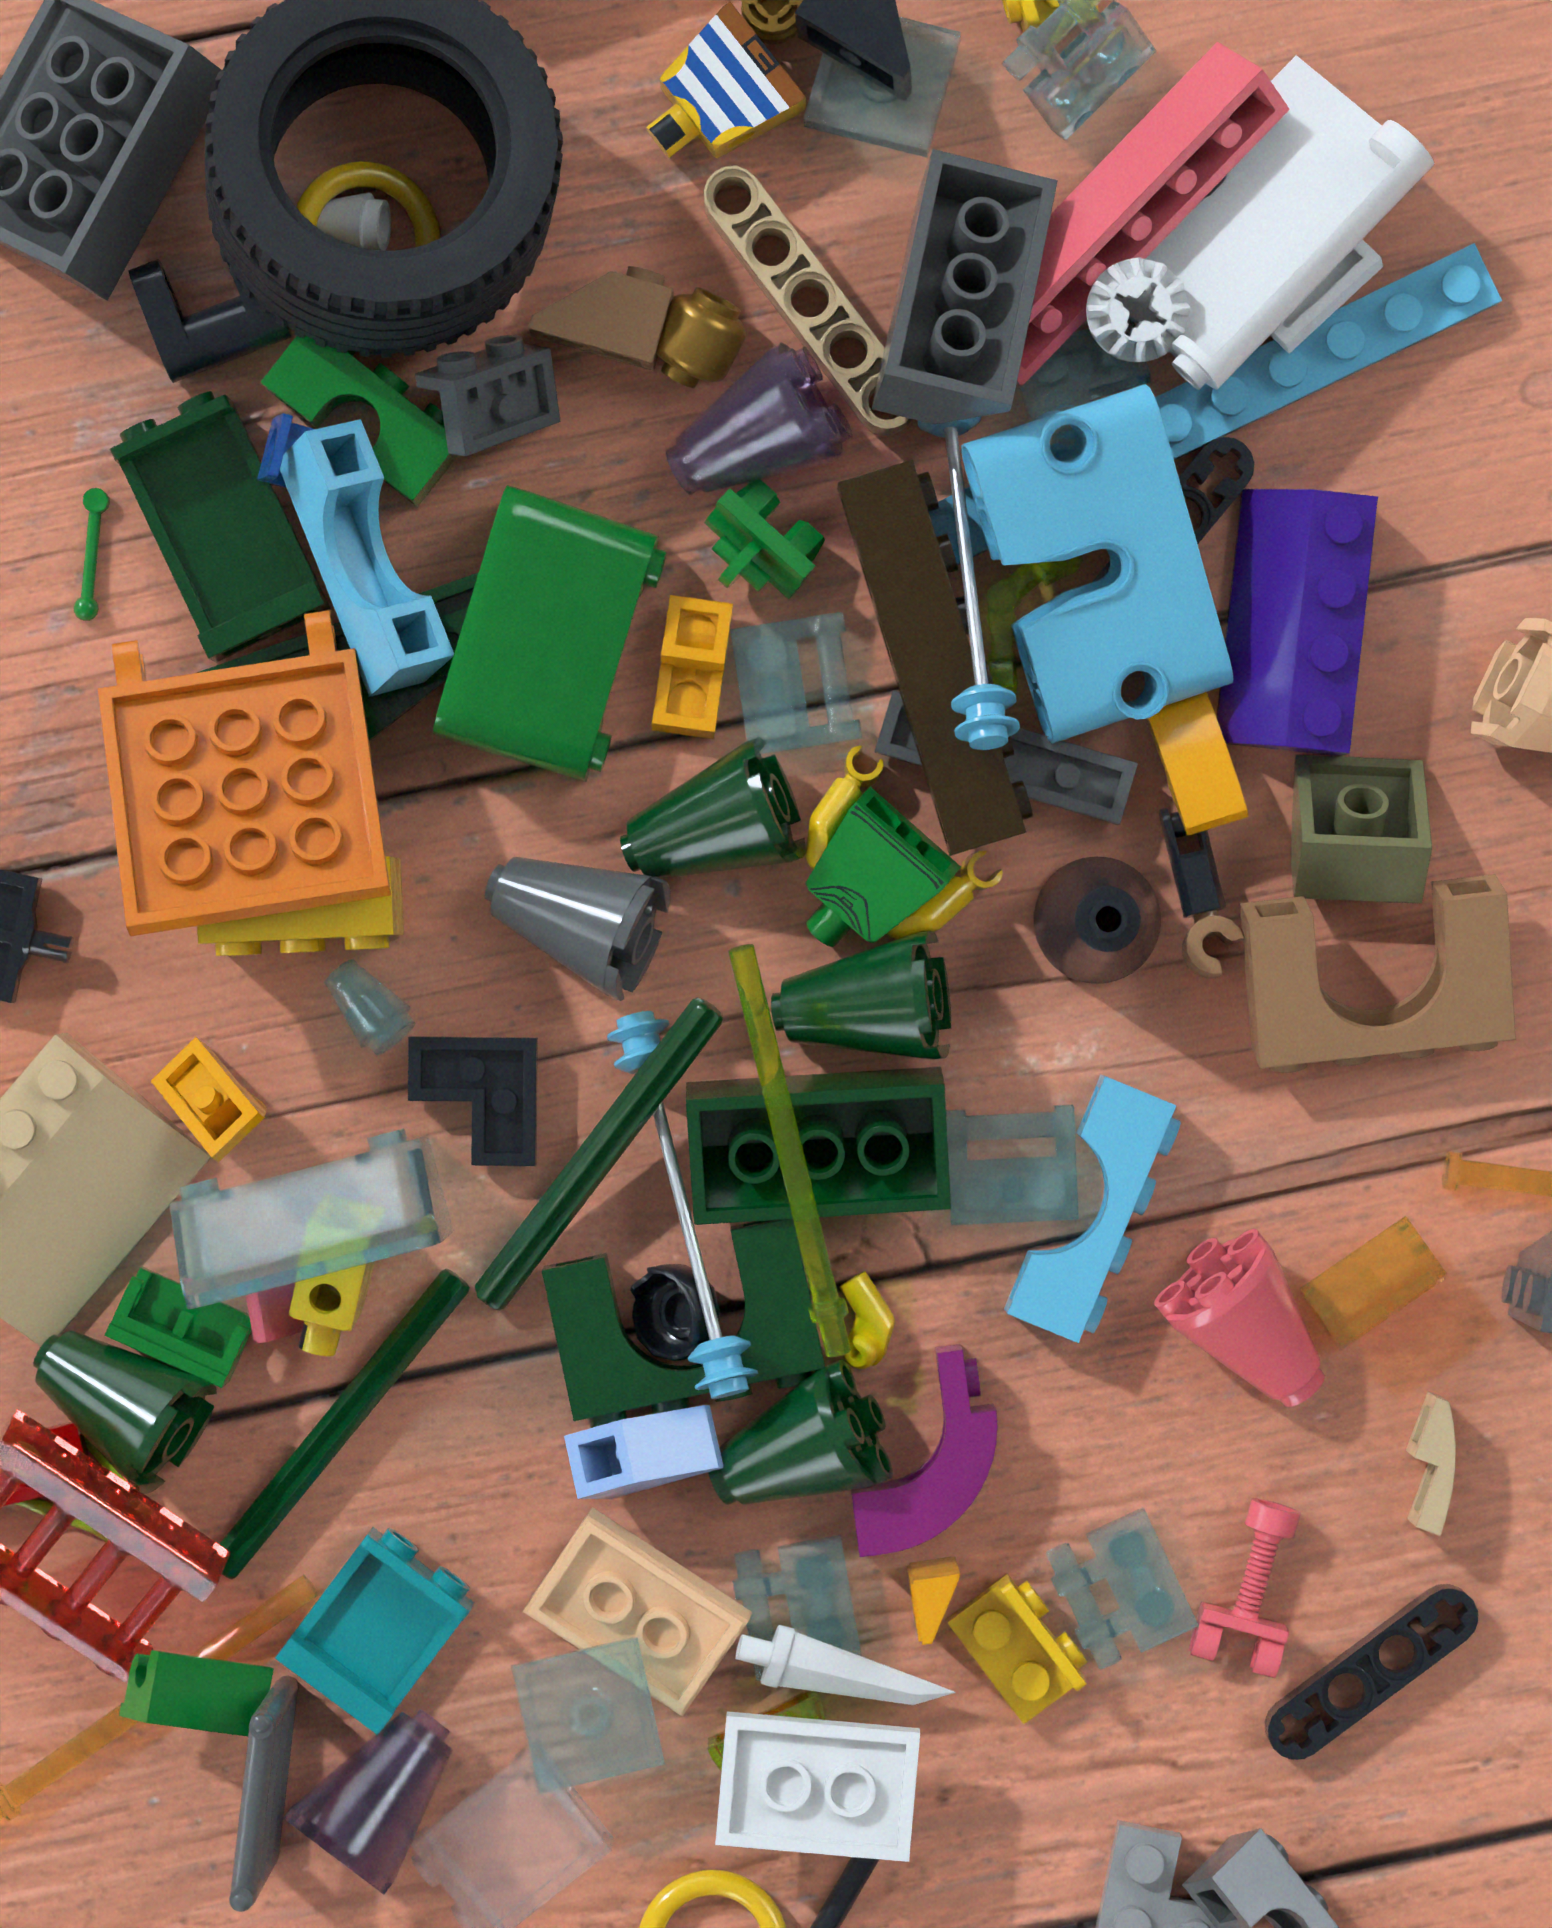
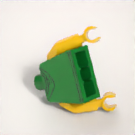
[805,745,1003,947]

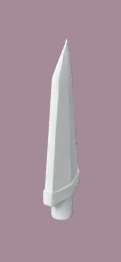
[736,1625,956,1705]

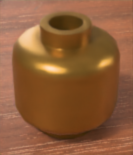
[656,287,746,388]

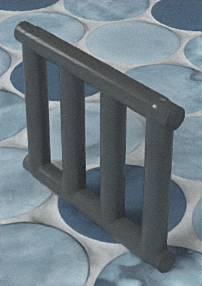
[229,1676,299,1912]

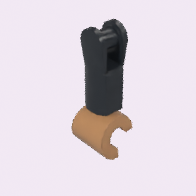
[1159,808,1244,978]

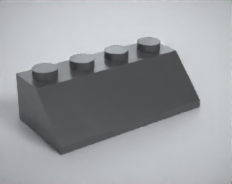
[872,149,1058,425]

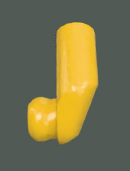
[839,1271,895,1370]

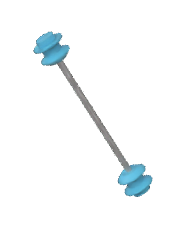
[917,417,1020,750]
[607,1011,758,1399]

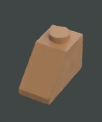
[528,266,674,371]

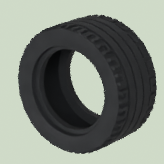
[205,0,563,358]

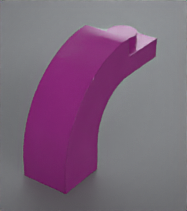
[851,1344,997,1557]

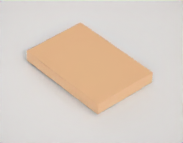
[523,1507,753,1716]

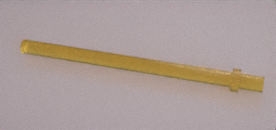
[0,1574,318,1821]

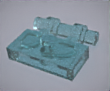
[1002,0,1156,140]
[1046,1507,1199,1669]
[732,1535,862,1681]

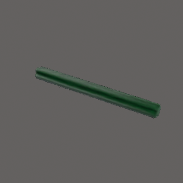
[475,997,723,1311]
[209,1269,470,1580]

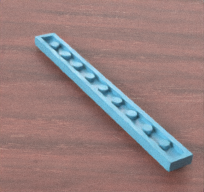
[929,243,1502,565]

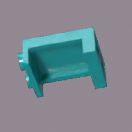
[275,1527,474,1735]

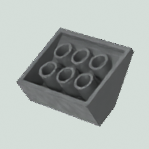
[0,0,222,301]

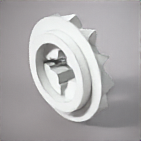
[1086,257,1191,362]

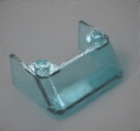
[169,1128,454,1309]

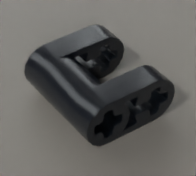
[128,259,292,383]

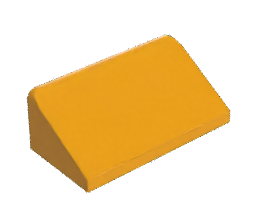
[907,1557,960,1645]

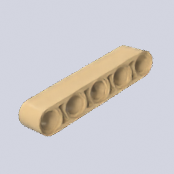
[704,166,912,436]

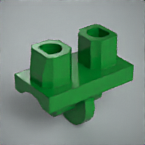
[704,478,825,599]

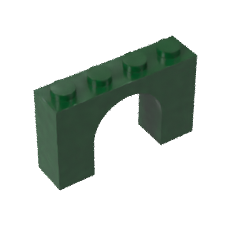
[542,1219,825,1428]

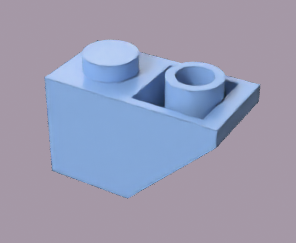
[564,1405,723,1499]

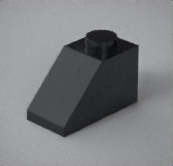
[795,0,912,101]

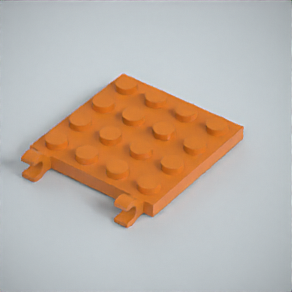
[98,610,391,937]

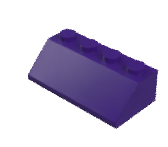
[1216,489,1378,756]

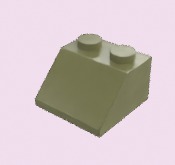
[1290,755,1432,904]

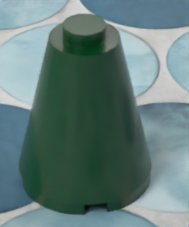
[620,737,806,878]
[771,930,951,1060]
[33,1330,217,1494]

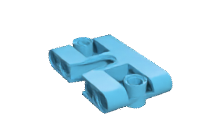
[961,384,1233,744]

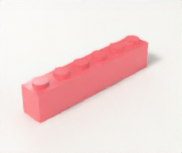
[1017,42,1290,386]

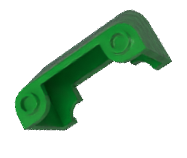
[433,485,667,782]

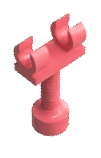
[1188,1498,1301,1678]

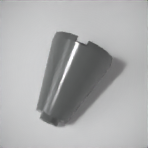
[485,857,670,1001]

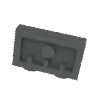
[415,335,561,457]

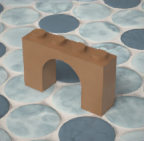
[1240,874,1516,1073]

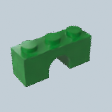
[261,336,458,508]

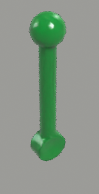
[73,488,110,621]

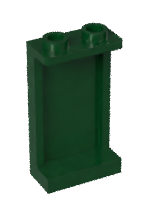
[110,391,330,662]

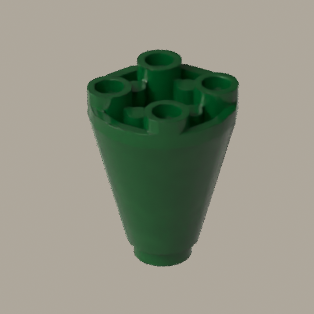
[708,1360,893,1505]

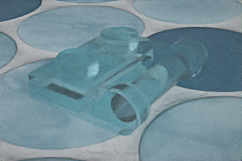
[730,612,863,755]
[946,1104,1079,1225]

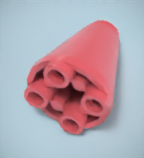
[1154,1229,1325,1407]

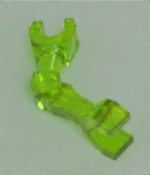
[986,555,1083,695]

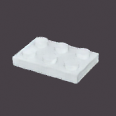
[715,1711,920,1862]

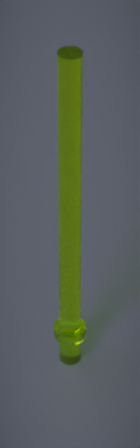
[728,944,851,1357]

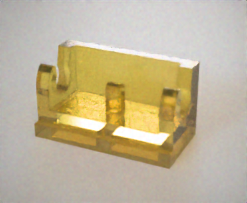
[1300,1216,1447,1351]

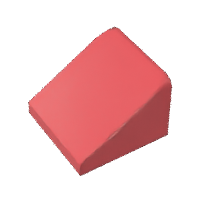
[244,1269,304,1344]

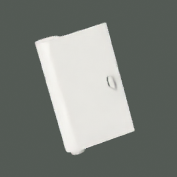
[1114,55,1434,390]

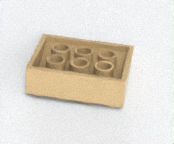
[0,1033,211,1347]

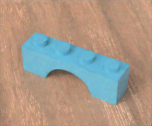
[280,419,454,697]
[1004,1074,1181,1343]

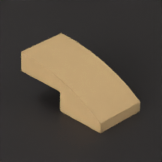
[1406,1391,1456,1536]

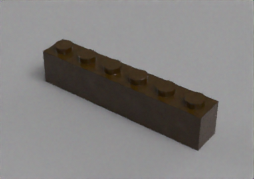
[837,460,1033,856]

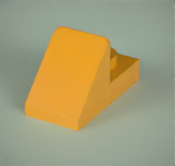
[151,1037,267,1163]

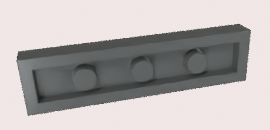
[874,690,1138,825]

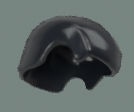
[630,1264,721,1361]

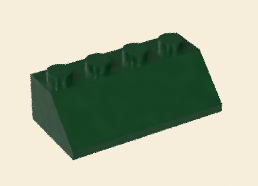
[686,1067,951,1225]

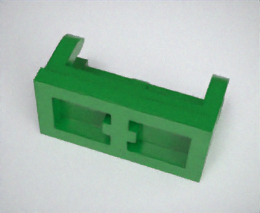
[104,1266,252,1388]
[119,1650,274,1737]

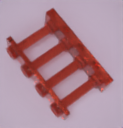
[0,1409,230,1684]

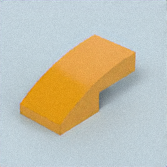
[651,595,733,739]
[1146,692,1249,836]

